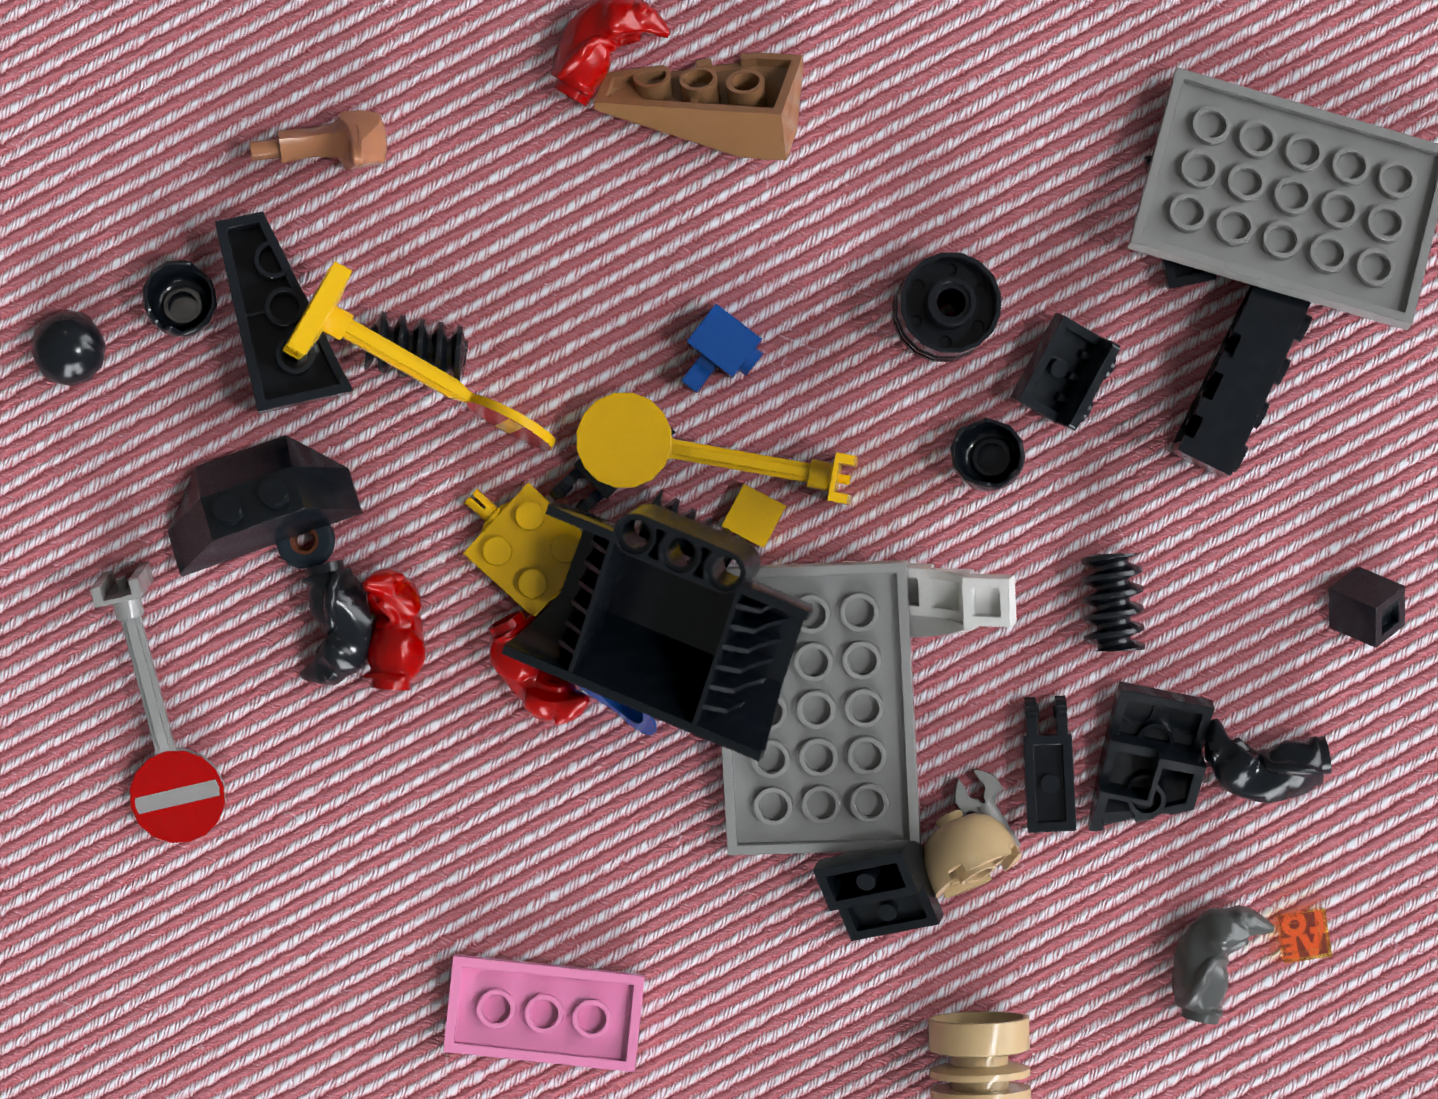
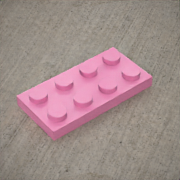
[443,954,645,1072]

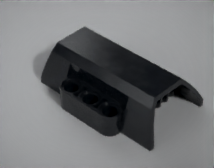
[501,502,814,762]

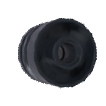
[892,252,1001,362]

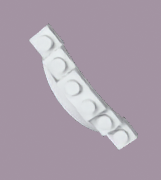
[792,561,1017,637]

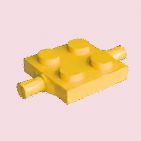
[463,483,582,617]

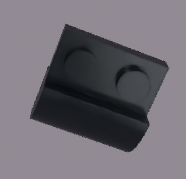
[813,841,944,941]

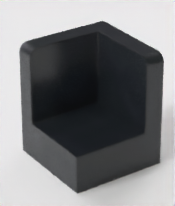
[1329,567,1405,648]

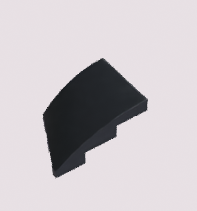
[1088,681,1214,832]

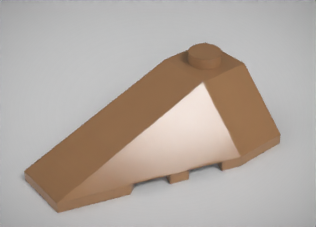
[594,52,804,161]

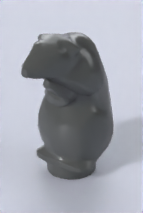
[1172,905,1274,1025]

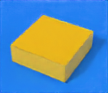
[722,484,786,548]

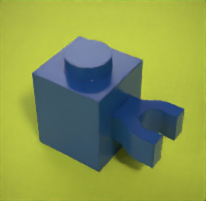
[681,304,764,393]

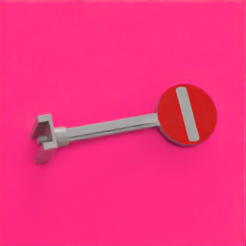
[90,562,226,843]

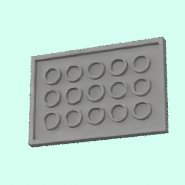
[1127,67,1438,330]
[722,560,921,855]

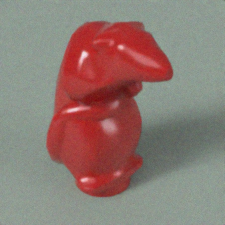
[551,0,671,107]
[363,568,426,690]
[488,610,590,725]

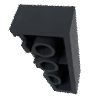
[215,211,353,414]
[1168,285,1313,477]

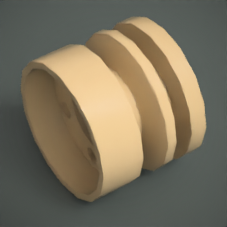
[928,1011,1031,1099]

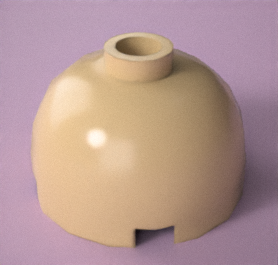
[924,810,1022,899]

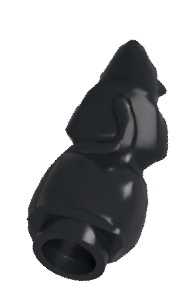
[300,560,372,685]
[1204,719,1332,803]

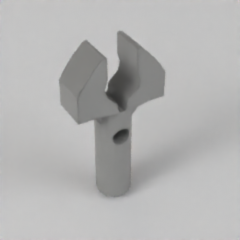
[954,769,1020,848]

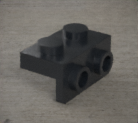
[1010,313,1120,431]

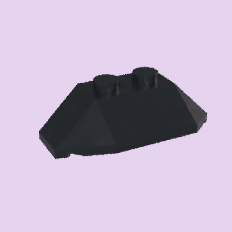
[168,435,363,577]

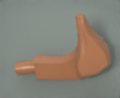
[250,110,387,169]

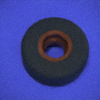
[276,525,335,569]

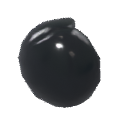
[143,260,217,338]
[32,309,106,387]
[950,418,1026,492]

